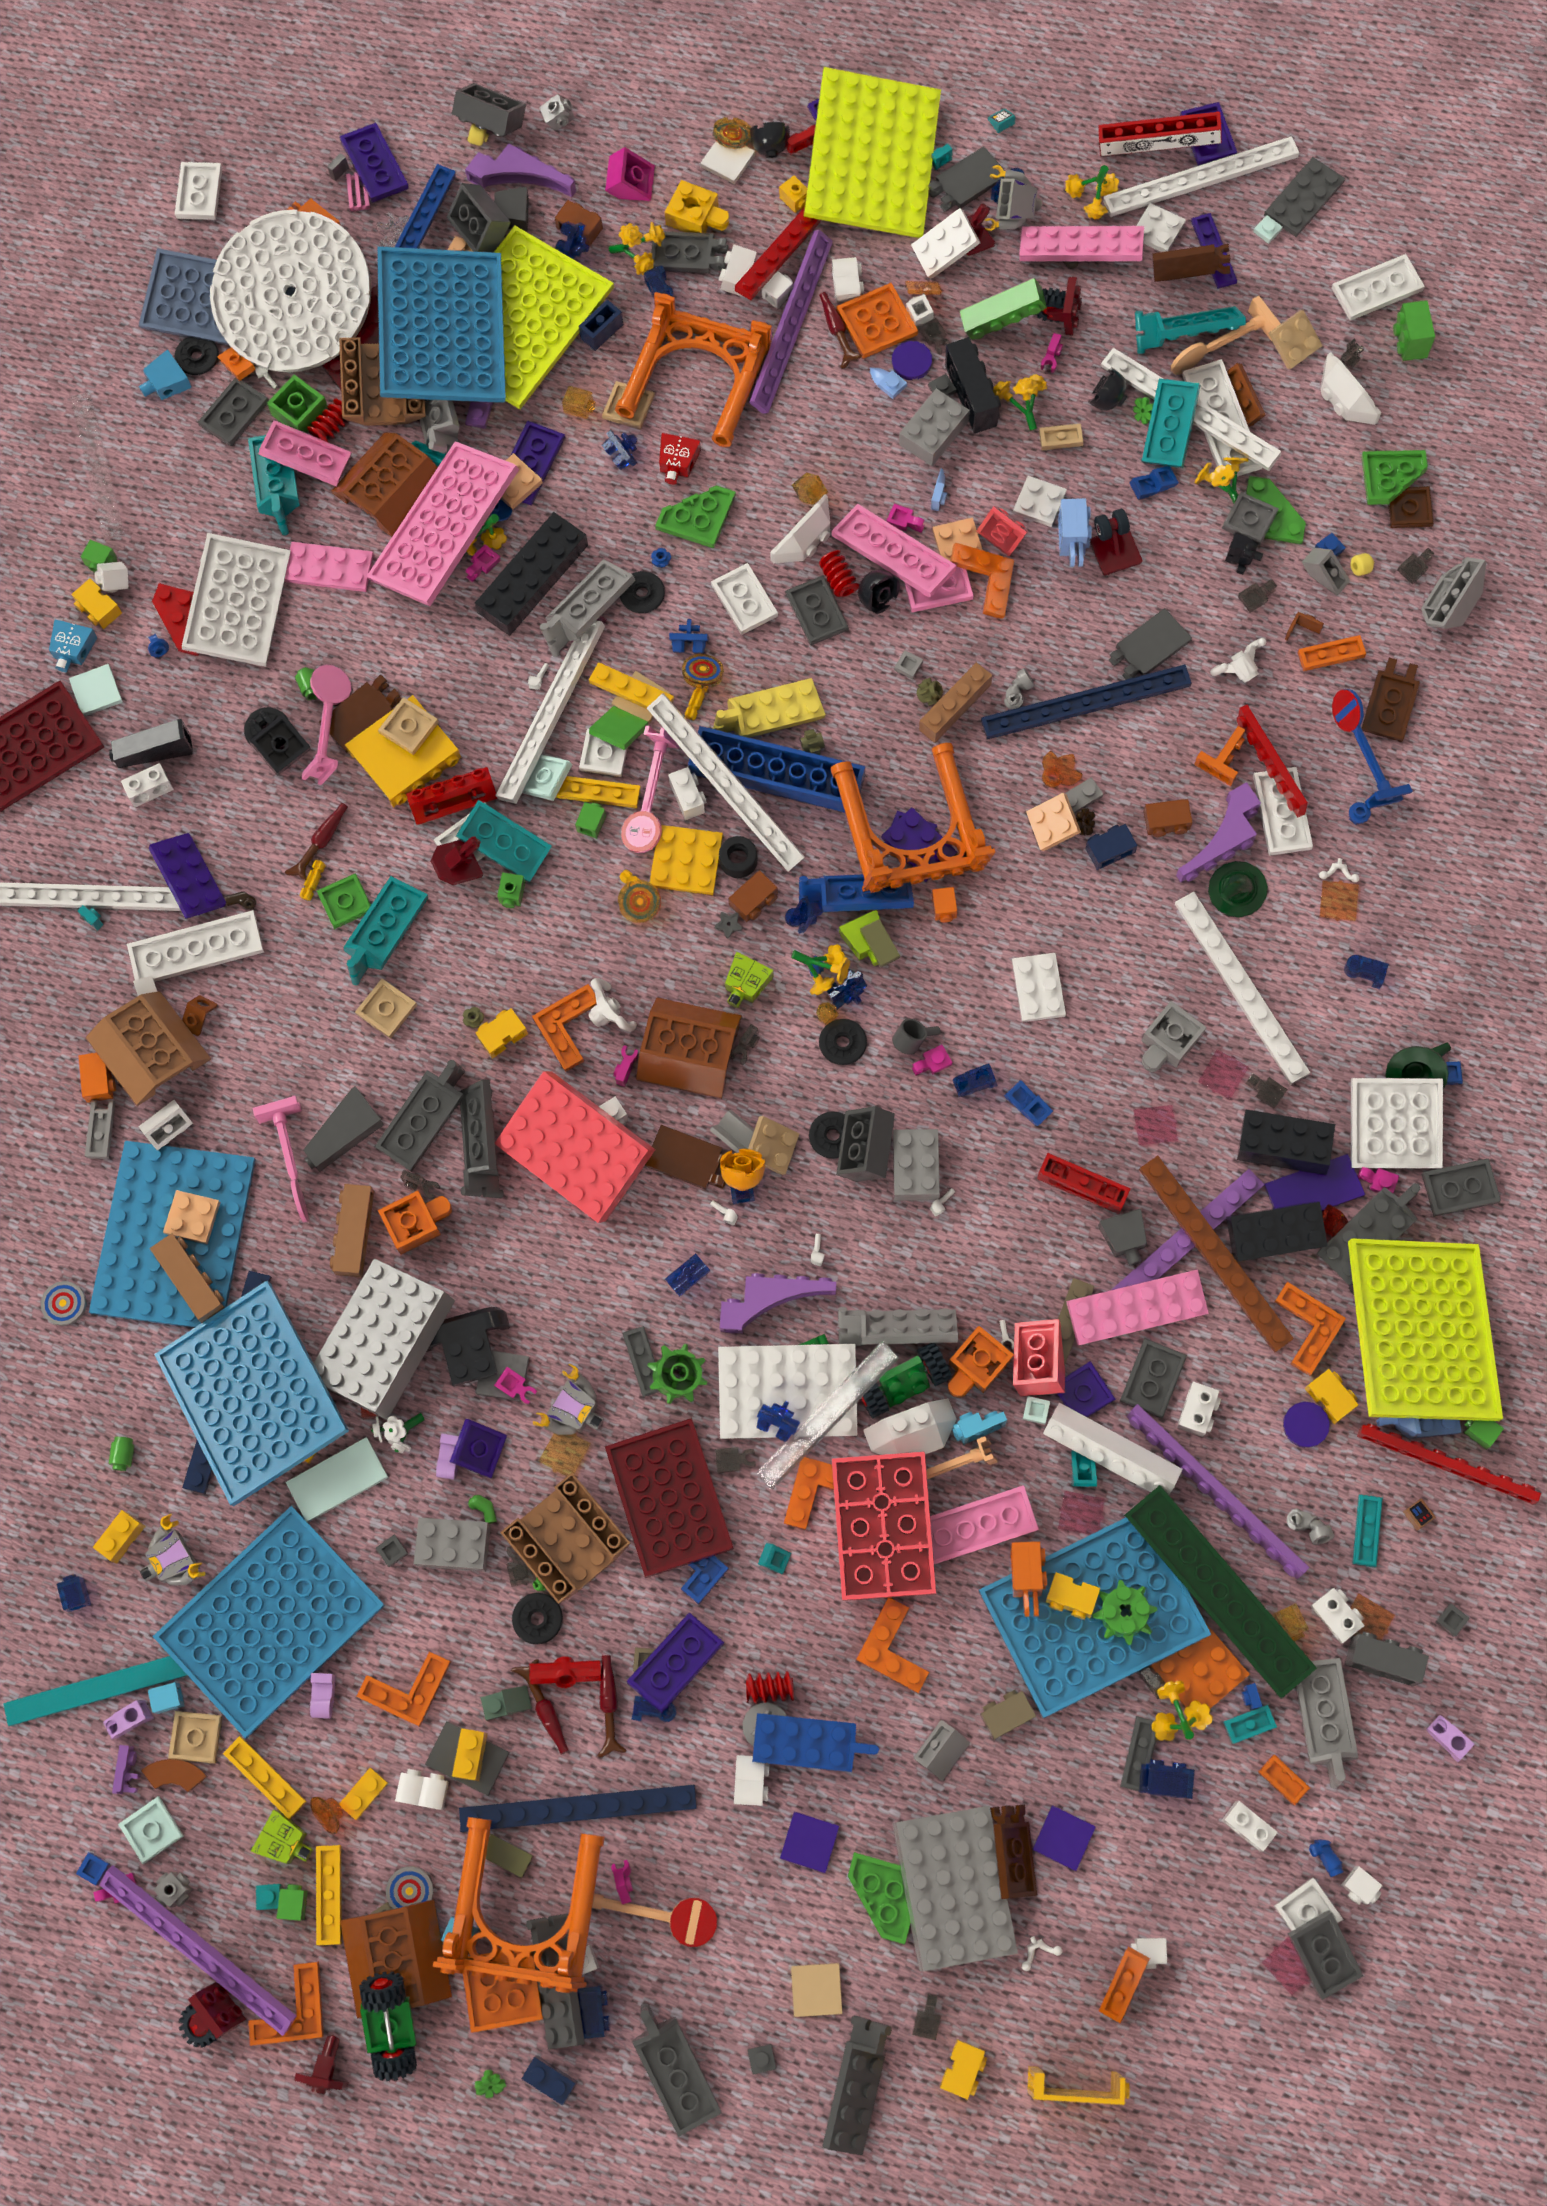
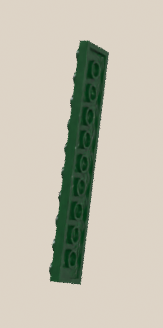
[1124,1485,1317,1699]

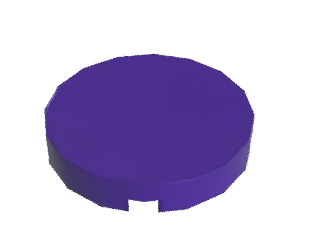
[892,341,932,380]
[1283,1401,1330,1448]

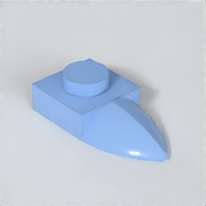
[870,367,907,399]
[931,469,947,511]

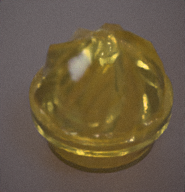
[816,1002,839,1025]

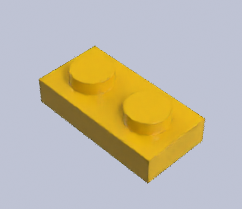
[338,1767,388,1820]

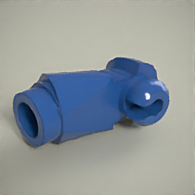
[1309,1839,1344,1877]

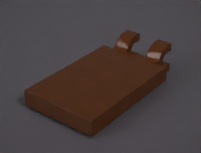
[1152,244,1231,282]
[1361,657,1420,742]
[319,674,402,753]
[645,1125,726,1190]
[990,1805,1037,1899]

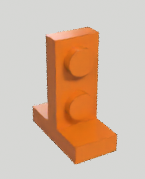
[1194,726,1246,786]

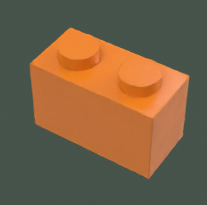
[78,1053,116,1103]

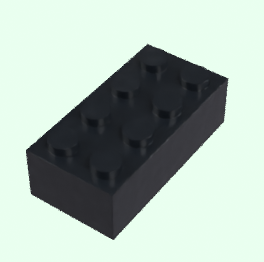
[945,337,1001,434]
[1237,1109,1335,1175]
[1226,1201,1328,1262]

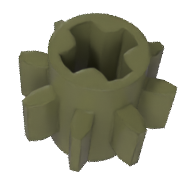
[916,678,943,706]
[800,729,825,755]

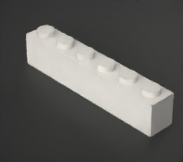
[1043,1403,1183,1495]

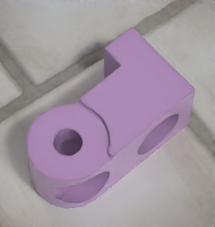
[436,1434,459,1480]
[310,1673,336,1718]
[103,1700,154,1739]
[1426,1715,1475,1763]

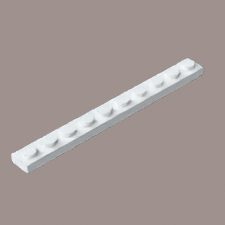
[1103,136,1299,217]
[1101,348,1281,471]
[495,620,605,804]
[647,693,805,872]
[0,882,181,911]
[1175,892,1310,1085]

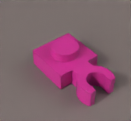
[494,1367,537,1404]

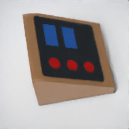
[1403,1498,1436,1531]

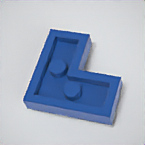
[681,1556,729,1605]

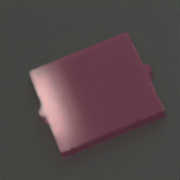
[1198,1050,1249,1099]
[1133,1105,1178,1145]
[1058,1491,1104,1535]
[1262,1936,1309,1995]

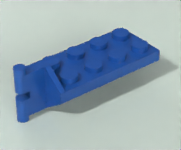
[799,874,914,914]
[752,1713,879,1772]

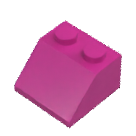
[605,147,655,201]

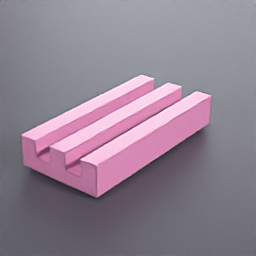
[346,173,370,212]

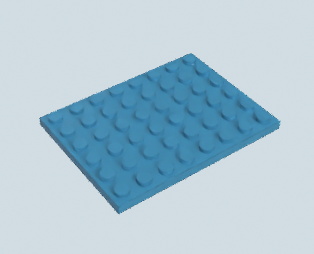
[377,246,506,403]
[89,1141,256,1328]
[154,1281,349,1506]
[152,1506,385,1739]
[979,1518,1211,1719]

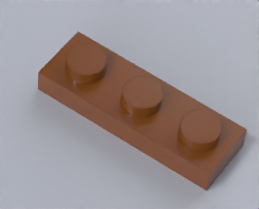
[1227,363,1266,427]

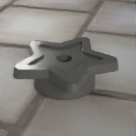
[714,912,743,938]

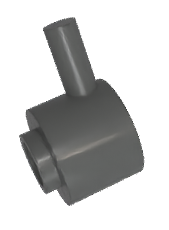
[892,1018,940,1055]

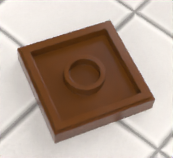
[1388,486,1434,528]

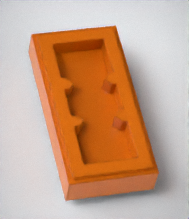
[217,347,256,381]
[1258,1754,1310,1806]

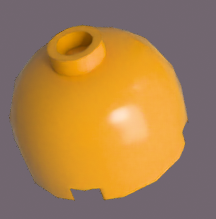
[720,1149,765,1191]

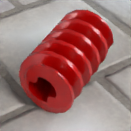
[307,398,350,443]
[819,550,859,597]
[746,1671,794,1704]

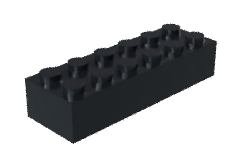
[475,512,588,636]

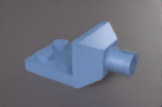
[1376,1417,1462,1439]

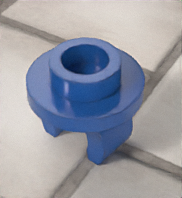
[148,634,169,657]
[1349,802,1371,825]

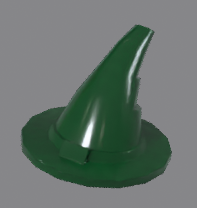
[1208,861,1268,917]
[1385,1042,1451,1089]

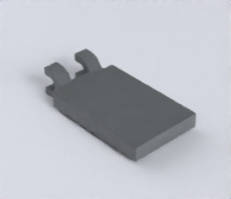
[928,146,1005,212]
[651,231,728,273]
[1109,608,1192,680]

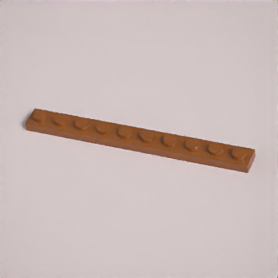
[1139,1155,1294,1353]

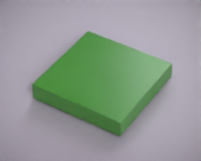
[589,706,649,750]
[317,873,371,929]

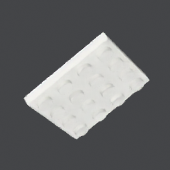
[1351,1078,1443,1168]

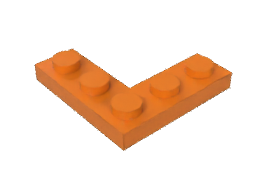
[950,543,1014,619]
[532,983,597,1072]
[1274,1282,1346,1376]
[784,1457,834,1530]
[856,1598,929,1694]
[356,1651,451,1727]
[248,1962,324,2046]

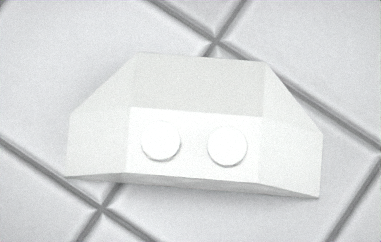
[1320,352,1381,425]
[770,494,831,563]
[863,1398,957,1455]

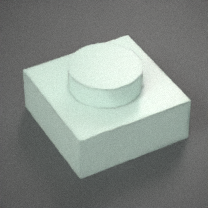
[1253,216,1282,244]
[1022,1396,1050,1425]

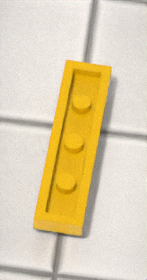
[589,662,674,709]
[555,776,641,808]
[223,1736,307,1820]
[316,1845,342,1945]

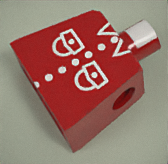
[659,433,701,485]

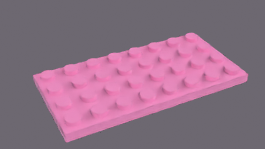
[366,441,519,606]

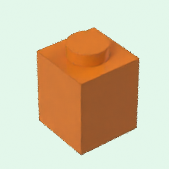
[932,887,957,923]

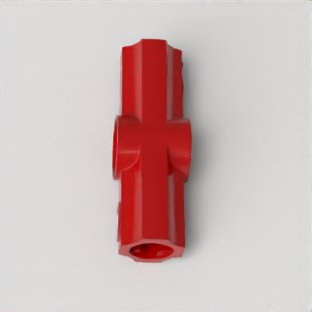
[529,1656,601,1688]

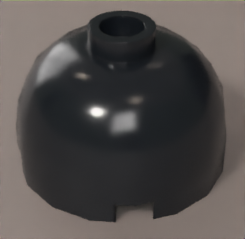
[750,122,790,158]
[1088,367,1127,411]
[858,570,900,614]

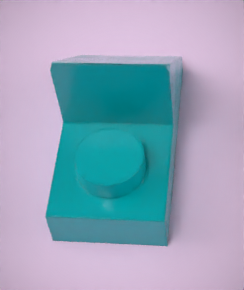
[1071,1450,1097,1487]

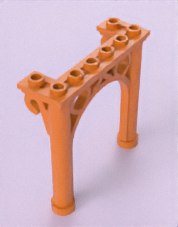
[615,292,772,447]
[830,742,996,893]
[433,1817,605,1993]

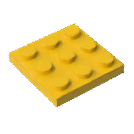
[649,825,723,895]

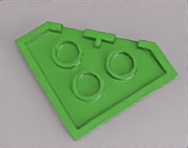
[1361,450,1428,505]
[1246,476,1306,544]
[655,485,736,548]
[848,1852,911,1944]

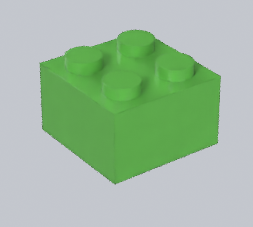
[1393,300,1435,361]
[267,374,328,434]

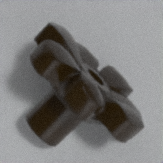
[1076,808,1095,836]

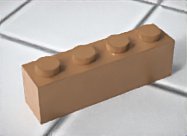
[919,662,992,743]
[330,1184,374,1278]
[149,1233,225,1323]

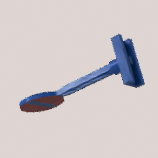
[1332,689,1413,809]

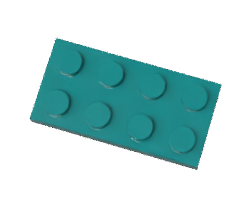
[1142,378,1201,468]
[456,800,552,883]

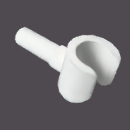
[255,366,278,389]
[528,663,549,690]
[930,1188,955,1217]
[710,1200,738,1225]
[811,1234,825,1266]
[999,1320,1014,1350]

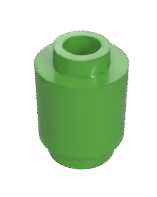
[295,667,318,700]
[108,1437,135,1471]

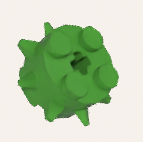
[647,1344,707,1404]
[1092,1580,1158,1645]

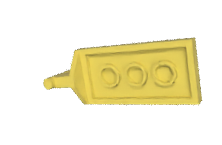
[713,678,826,738]

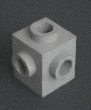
[539,94,575,131]
[153,1872,193,1907]

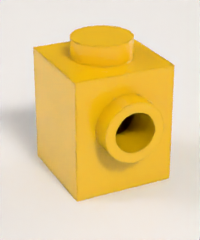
[779,175,807,213]

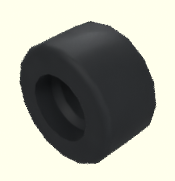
[719,836,758,878]

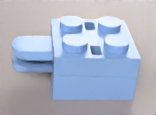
[1058,498,1092,567]

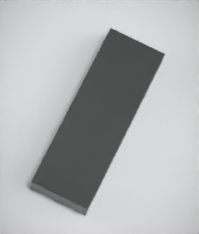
[622,1326,660,1397]
[1120,1716,1156,1793]

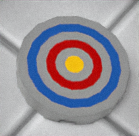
[41,1281,87,1326]
[386,1866,434,1909]

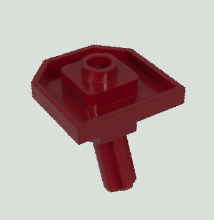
[965,204,996,256]
[430,836,483,885]
[294,2035,349,2094]

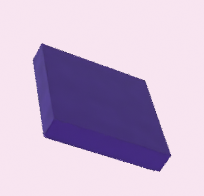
[1057,1361,1116,1418]
[449,1419,507,1478]
[1032,1805,1096,1871]
[780,1812,839,1873]

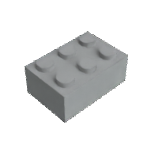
[899,388,970,466]
[893,1129,940,1201]
[414,1517,491,1572]

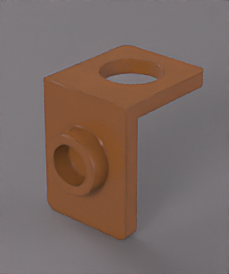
[1285,612,1324,641]
[182,995,217,1036]

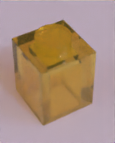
[562,386,595,419]
[791,472,828,505]
[1272,1603,1309,1641]

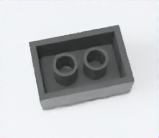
[452,83,526,137]
[446,183,511,253]
[836,1106,895,1182]
[1344,1632,1429,1686]

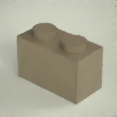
[980,1690,1036,1740]

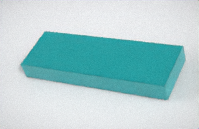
[1352,1494,1383,1568]

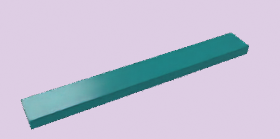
[3,1656,188,1726]

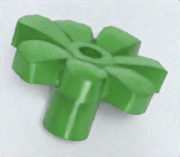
[1133,397,1153,424]
[475,2070,506,2098]

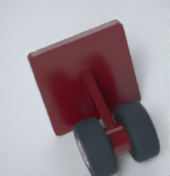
[1090,508,1143,576]

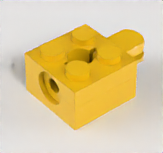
[664,180,729,233]

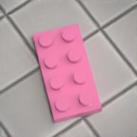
[258,420,352,487]
[285,542,374,592]

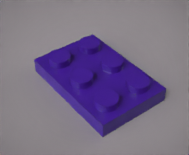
[1180,102,1237,166]
[881,807,957,882]

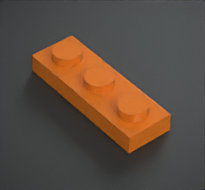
[1298,635,1366,672]
[1099,1946,1150,2023]

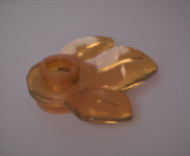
[1042,751,1082,788]

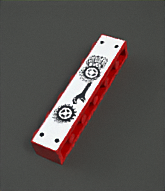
[1098,111,1222,157]

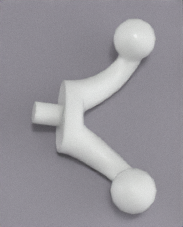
[1319,858,1359,883]
[1022,1937,1062,1971]

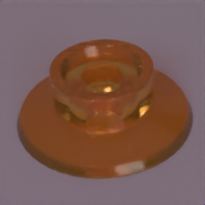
[310,1797,343,1834]

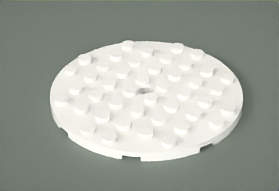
[210,210,371,372]

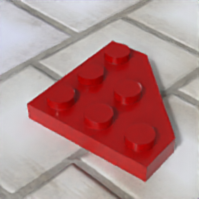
[152,583,199,656]

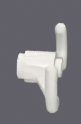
[1210,638,1267,683]
[588,978,637,1032]

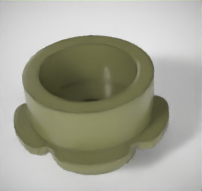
[463,1007,484,1028]

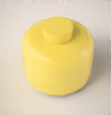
[467,123,489,146]
[1350,553,1374,576]

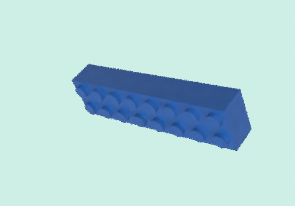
[688,726,865,812]

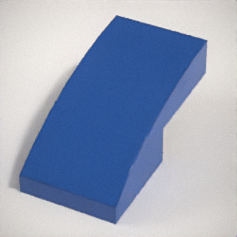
[1130,466,1179,500]
[1004,1080,1053,1127]

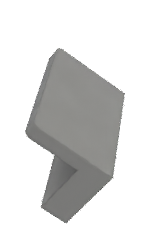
[710,1110,755,1153]
[913,1720,970,1780]

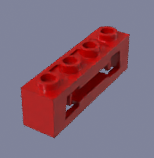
[406,767,498,825]
[1037,1153,1131,1215]

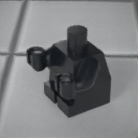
[1225,533,1263,575]

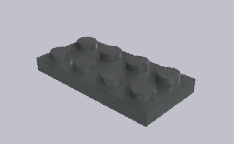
[1264,157,1345,237]

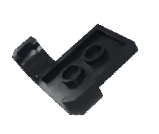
[426,1307,510,1387]

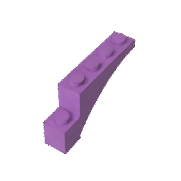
[465,144,576,197]
[1176,782,1261,882]
[720,1273,836,1334]

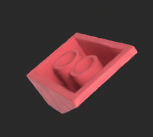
[976,506,1028,556]
[1013,1319,1065,1396]

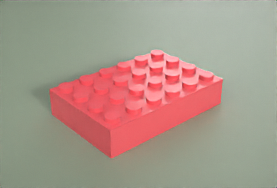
[495,1071,656,1223]
[832,1452,936,1601]

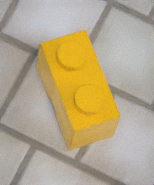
[71,578,122,630]
[475,1008,528,1059]
[1305,1369,1359,1425]
[92,1510,146,1564]
[1046,1572,1100,1620]
[452,1728,488,1781]
[940,2039,987,2100]

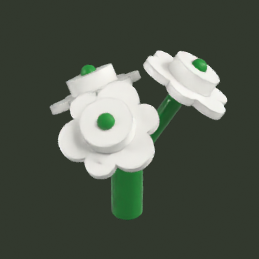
[371,1413,424,1453]

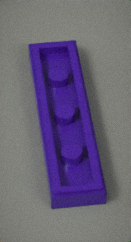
[1191,213,1237,289]

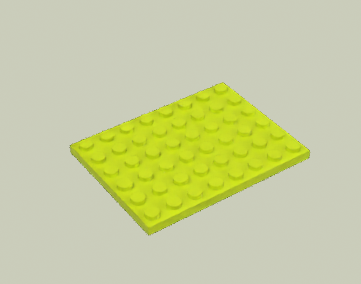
[804,67,941,238]
[493,226,614,410]
[1348,1238,1503,1421]

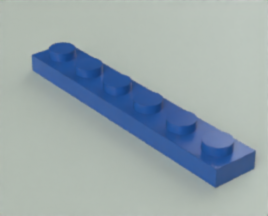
[395,164,456,249]

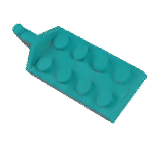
[1135,306,1246,354]
[248,435,300,536]
[343,876,428,985]

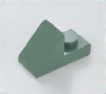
[480,1685,532,1721]

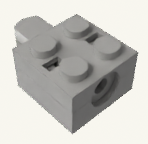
[1141,1001,1206,1072]

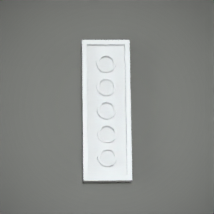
[1182,359,1262,477]
[127,910,264,982]

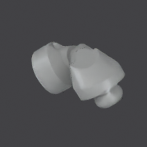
[1004,668,1035,709]
[1287,1509,1334,1545]

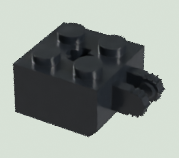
[248,710,310,776]

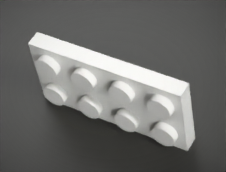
[1332,254,1425,321]
[1253,767,1313,856]

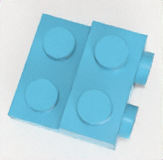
[952,1411,1007,1445]

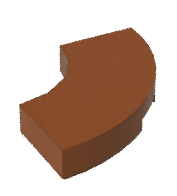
[141,1759,208,1792]

